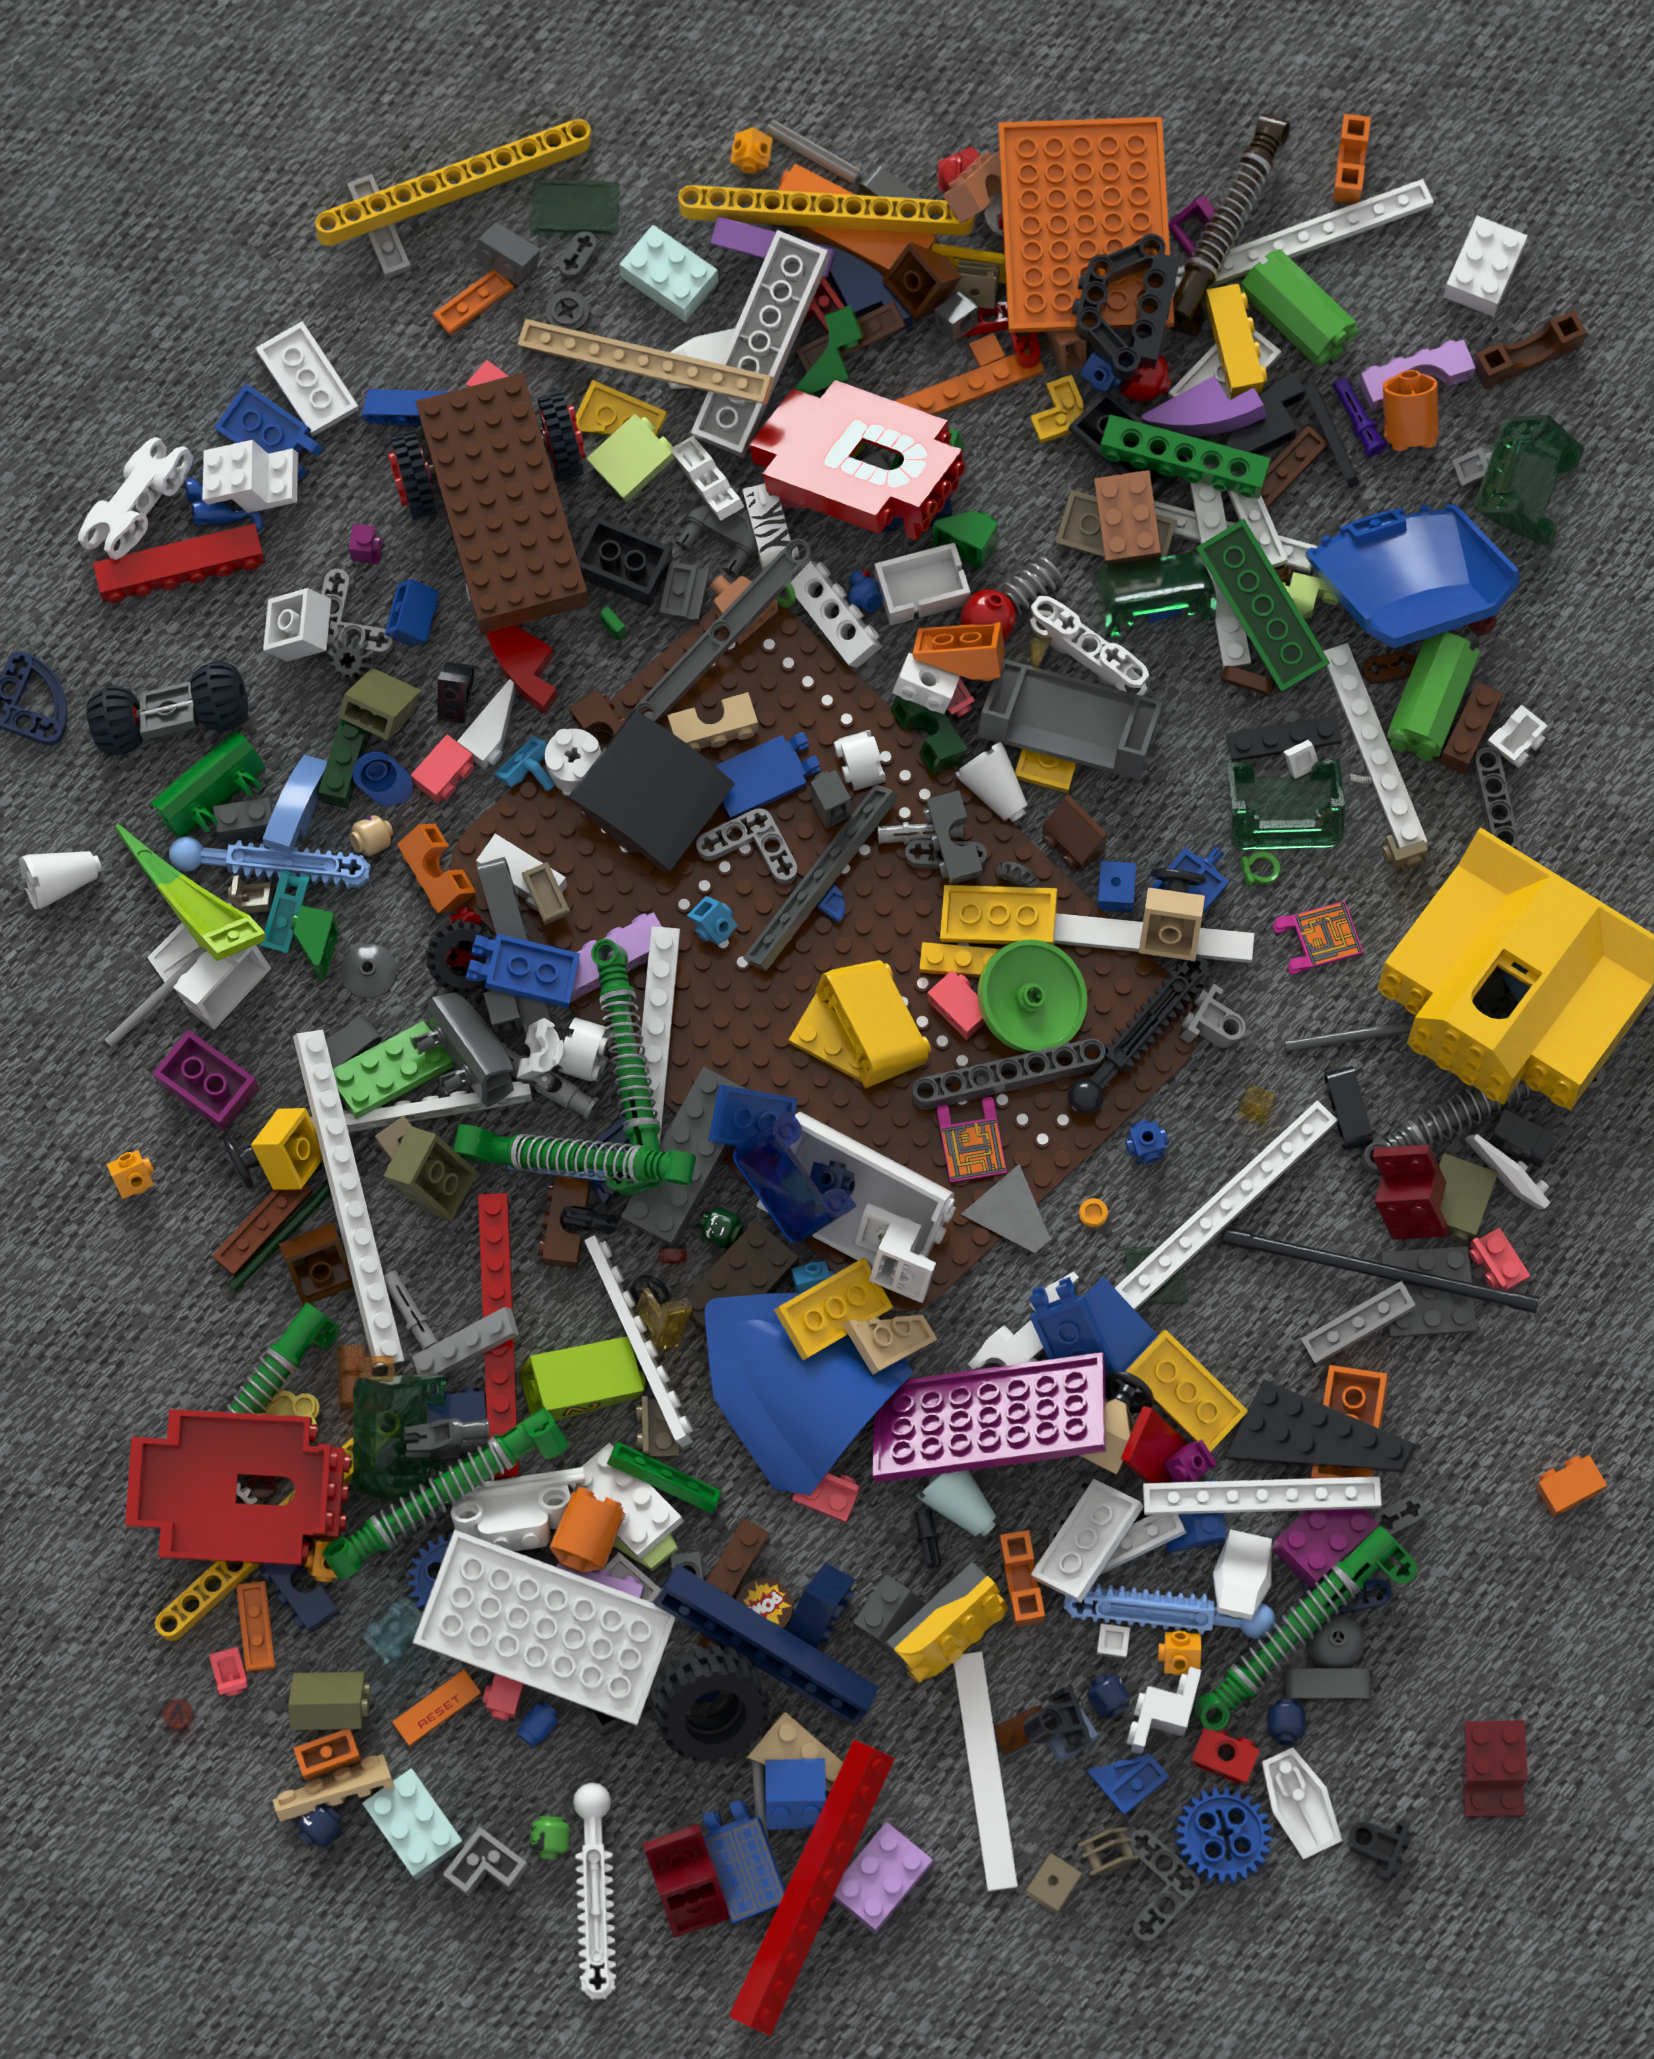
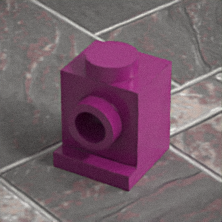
[349,524,383,564]
[1164,1439,1217,1483]

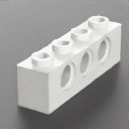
[791,561,882,668]

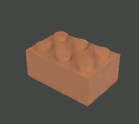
[1094,470,1162,565]

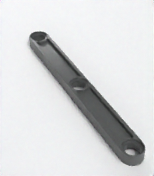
[633,539,813,723]

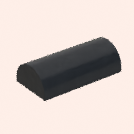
[1068,390,1187,500]

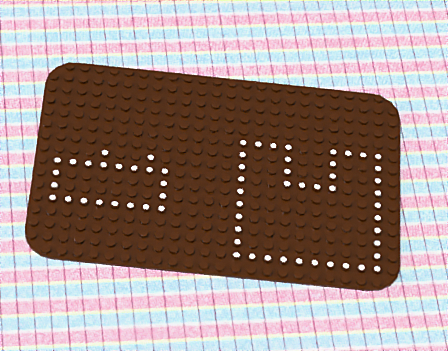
[450,604,1199,1313]

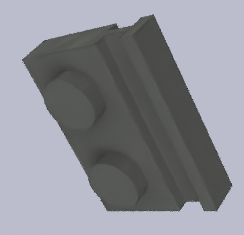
[659,562,710,623]

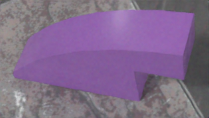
[711,217,835,277]
[1141,376,1268,437]

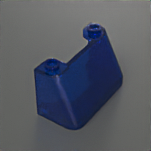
[733,1110,857,1242]

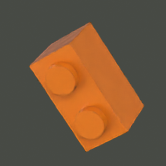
[1535,1455,1607,1518]
[293,1729,362,1781]

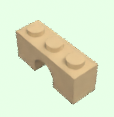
[668,692,758,752]

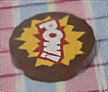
[736,1578,793,1629]

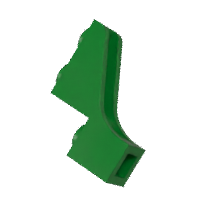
[795,304,863,397]

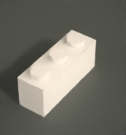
[476,834,567,911]

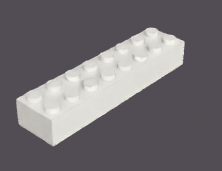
[691,230,830,458]

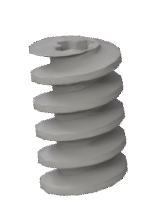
[1002,557,1064,616]

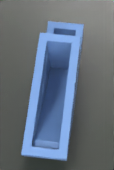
[263,755,327,854]

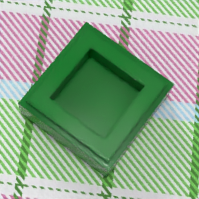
[600,606,626,641]

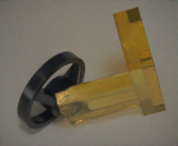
[631,1275,693,1350]

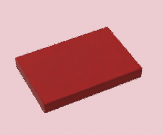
[1121,1406,1187,1484]

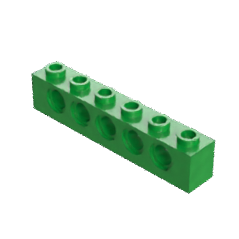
[1100,415,1270,499]

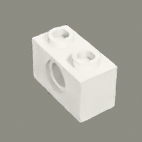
[892,653,960,714]

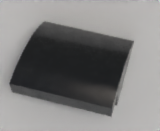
[568,710,735,871]

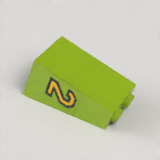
[518,1336,646,1421]

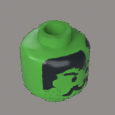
[530,1816,570,1859]

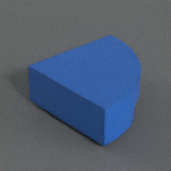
[817,884,845,925]

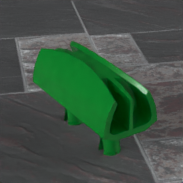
[150,731,266,838]

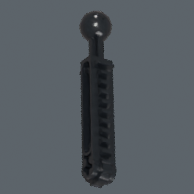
[1068,954,1210,1115]

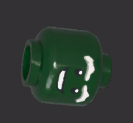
[699,1207,744,1249]

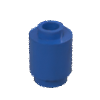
[516,1702,559,1747]

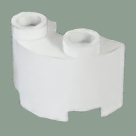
[1487,705,1548,768]
[833,730,886,791]
[517,1018,563,1079]

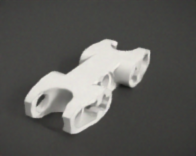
[78,437,194,560]
[1030,596,1149,696]
[968,1271,1079,1371]

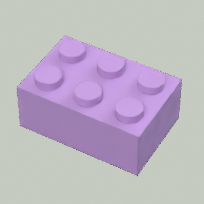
[833,1822,933,1934]

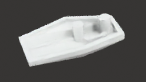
[668,328,735,389]
[147,903,232,982]
[1465,1134,1550,1209]
[1213,1529,1272,1620]
[1261,1747,1342,1859]

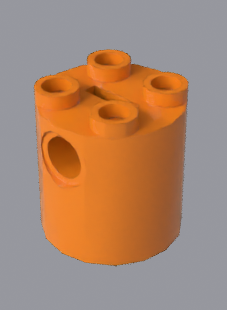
[1383,370,1439,451]
[549,1487,626,1574]

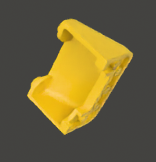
[815,960,931,1089]

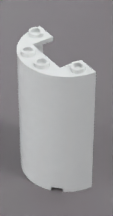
[756,1112,956,1268]

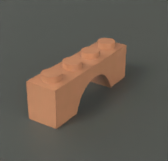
[943,151,1001,223]

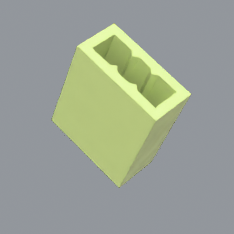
[586,414,675,503]

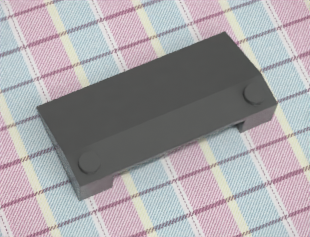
[977,659,1163,780]

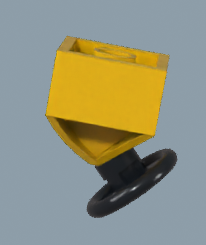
[223,1108,323,1190]

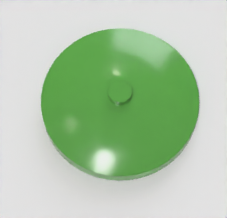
[978,940,1087,1053]

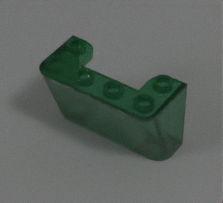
[352,1374,446,1501]

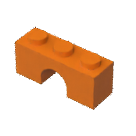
[1332,114,1371,204]
[397,824,477,913]
[999,1530,1045,1628]

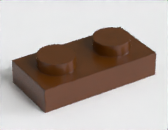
[993,1705,1043,1755]

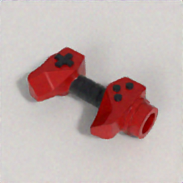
[446,907,481,971]

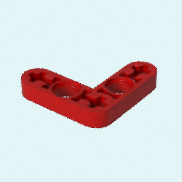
[962,302,1040,368]

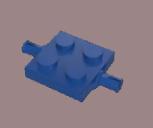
[1151,847,1229,915]

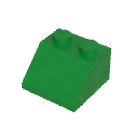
[933,510,998,570]
[291,905,339,982]

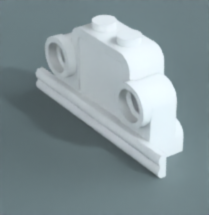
[445,1467,585,1551]

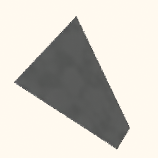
[961,1164,1051,1253]

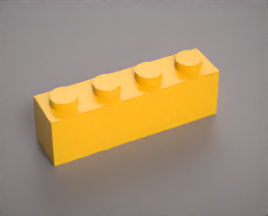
[1205,283,1267,399]

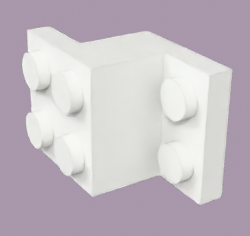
[202,440,298,513]
[855,1203,936,1303]
[1126,1667,1201,1756]

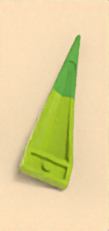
[116,824,265,961]

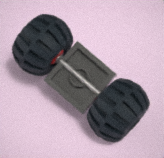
[87,662,248,755]

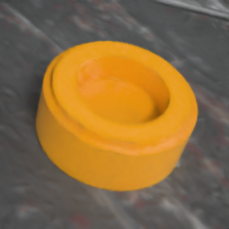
[1079,1198,1108,1228]

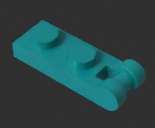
[261,869,310,953]

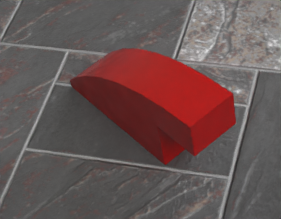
[485,625,558,715]

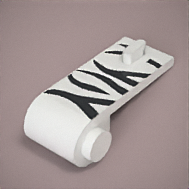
[742,484,799,570]

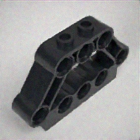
[1071,234,1180,381]

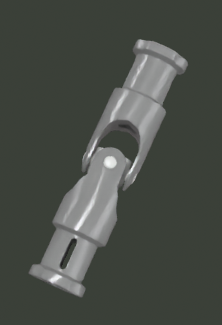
[502,1043,600,1121]

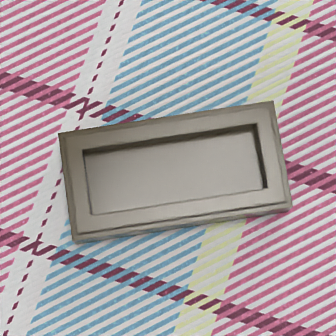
[522,862,571,925]

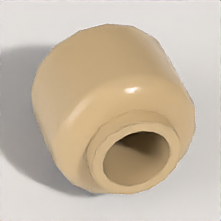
[349,815,393,856]

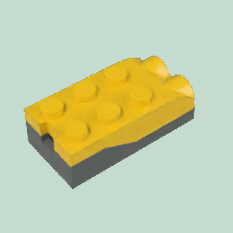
[886,1562,1009,1684]

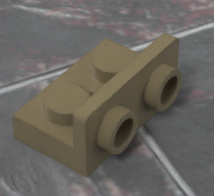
[636,1396,679,1458]

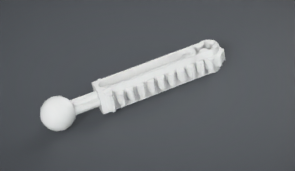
[573,1783,616,2001]

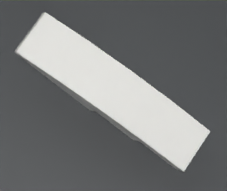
[671,436,744,521]

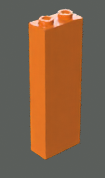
[768,164,936,277]

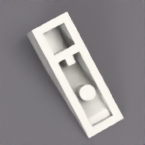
[457,679,516,769]

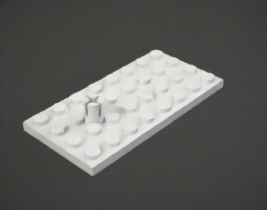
[413,1530,676,1725]

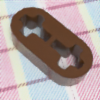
[1362,652,1415,684]
[1221,666,1275,696]

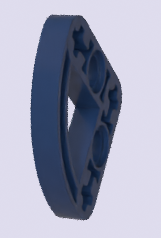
[0,651,68,746]

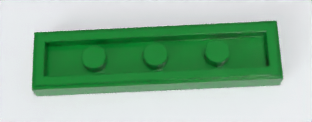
[607,1442,722,1514]

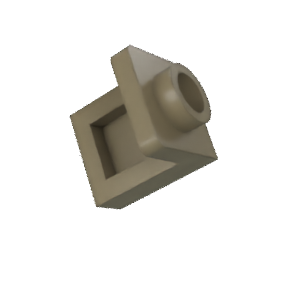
[1381,835,1428,869]
[228,875,274,913]

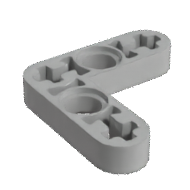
[321,569,393,656]
[696,808,798,884]

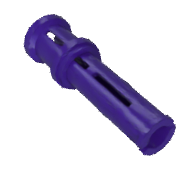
[1332,378,1388,457]

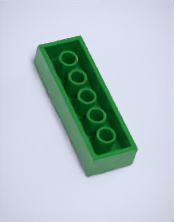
[1196,519,1330,693]

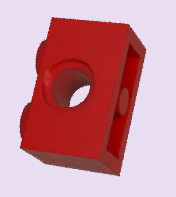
[1190,1727,1260,1786]

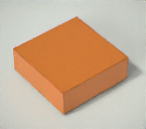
[969,333,1005,368]

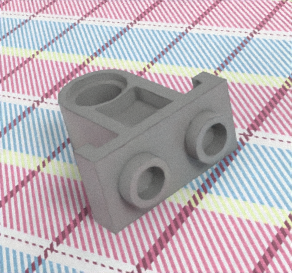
[1180,984,1246,1048]

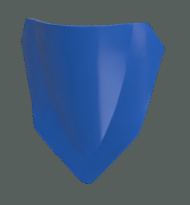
[704,1293,913,1495]

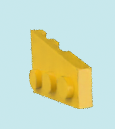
[576,380,668,436]
[789,993,864,1082]

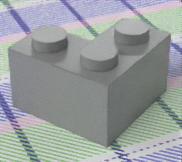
[443,1827,529,1897]

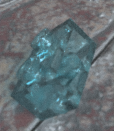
[362,1596,423,1664]

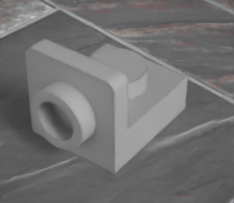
[1452,447,1499,486]

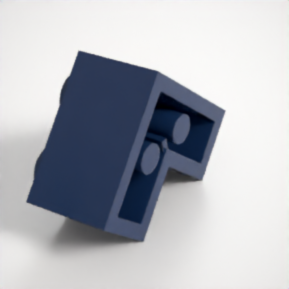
[786,1563,855,1649]

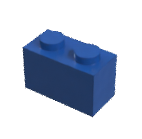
[384,579,439,647]

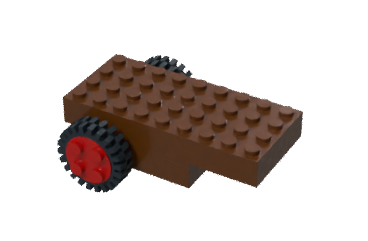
[388,373,589,634]

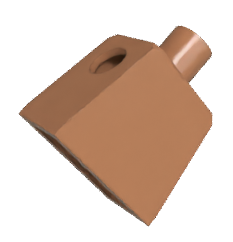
[1044,330,1087,373]
[710,575,778,645]

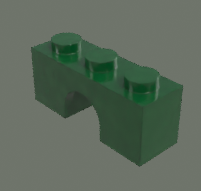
[890,695,968,775]
[318,718,371,809]

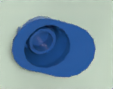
[352,751,413,806]

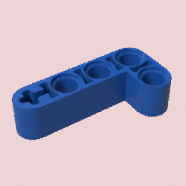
[361,389,451,426]

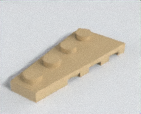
[273,1754,395,1822]

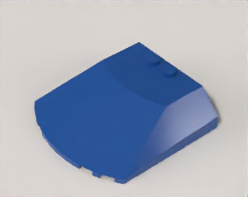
[1306,504,1519,648]

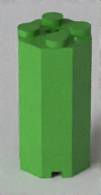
[1240,249,1360,366]
[1387,632,1480,761]

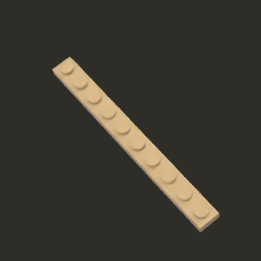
[517,319,774,405]

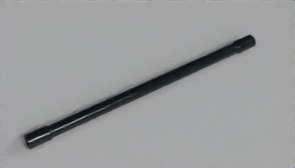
[1223,1227,1539,1314]

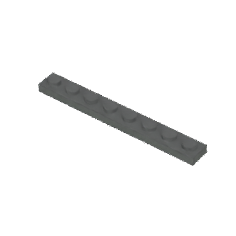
[743,784,898,971]

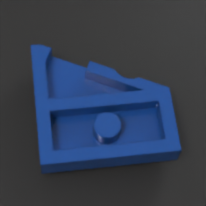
[1087,1754,1169,1816]

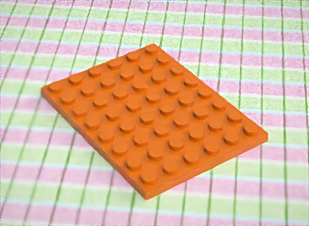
[998,117,1174,333]

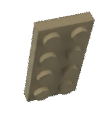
[1055,490,1178,574]

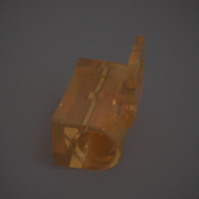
[337,1344,395,1409]

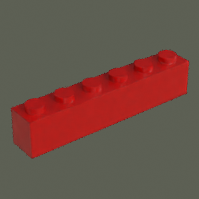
[93,523,265,603]

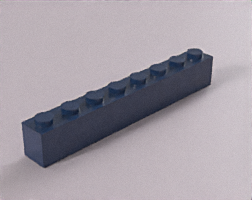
[653,1564,879,1727]

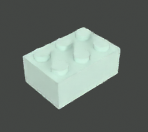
[619,225,718,322]
[362,1768,465,1880]

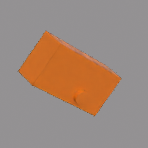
[1311,1365,1389,1479]

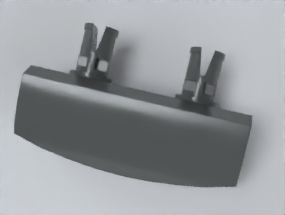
[412,993,514,1107]

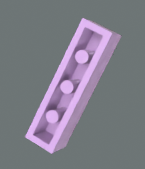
[570,912,662,1002]

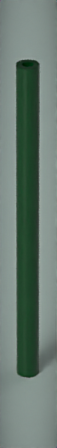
[228,1181,331,1292]

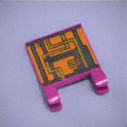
[1273,901,1363,974]
[937,1097,1007,1183]

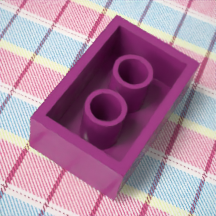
[152,1030,259,1132]
[1271,1509,1379,1591]

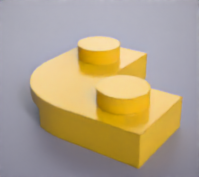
[1030,375,1083,444]

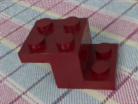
[1372,1145,1449,1240]
[1462,1720,1528,1818]
[642,1824,731,1938]

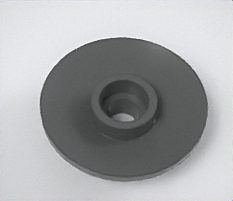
[341,944,397,998]

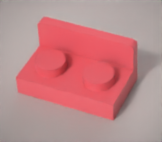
[1469,1227,1530,1291]
[792,1472,860,1523]

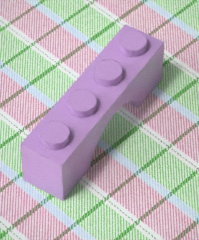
[1359,339,1475,412]

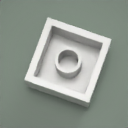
[263,588,331,661]

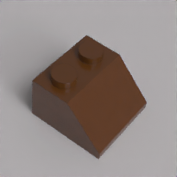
[882,242,963,320]
[1042,794,1107,873]
[279,1223,354,1306]

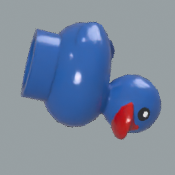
[847,570,883,612]

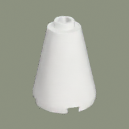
[955,742,1027,823]
[19,851,101,910]

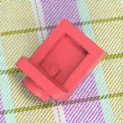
[946,677,975,717]
[209,1646,248,1696]

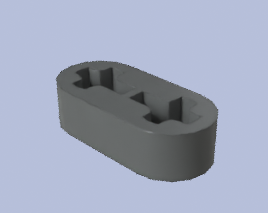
[559,231,597,280]
[1374,1496,1425,1536]

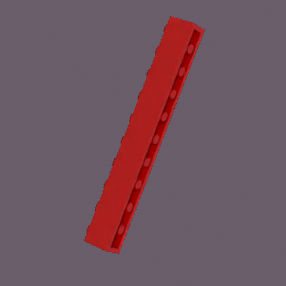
[478,1193,520,1481]
[729,1740,895,2036]

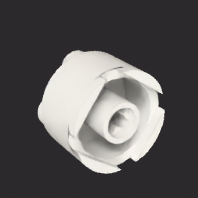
[545,729,601,793]
[559,1017,614,1082]

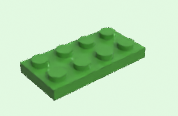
[333,1021,454,1119]

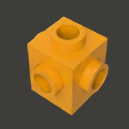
[730,127,773,174]
[107,1150,155,1199]
[304,1537,337,1582]
[1158,1631,1201,1676]

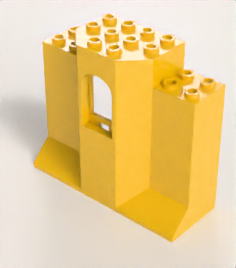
[1377,827,1654,1111]

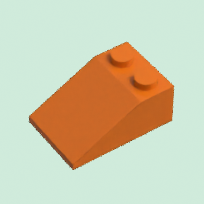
[913,622,1005,681]

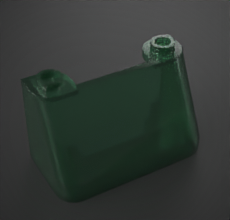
[1475,414,1585,545]
[1094,551,1216,637]
[1227,759,1346,849]

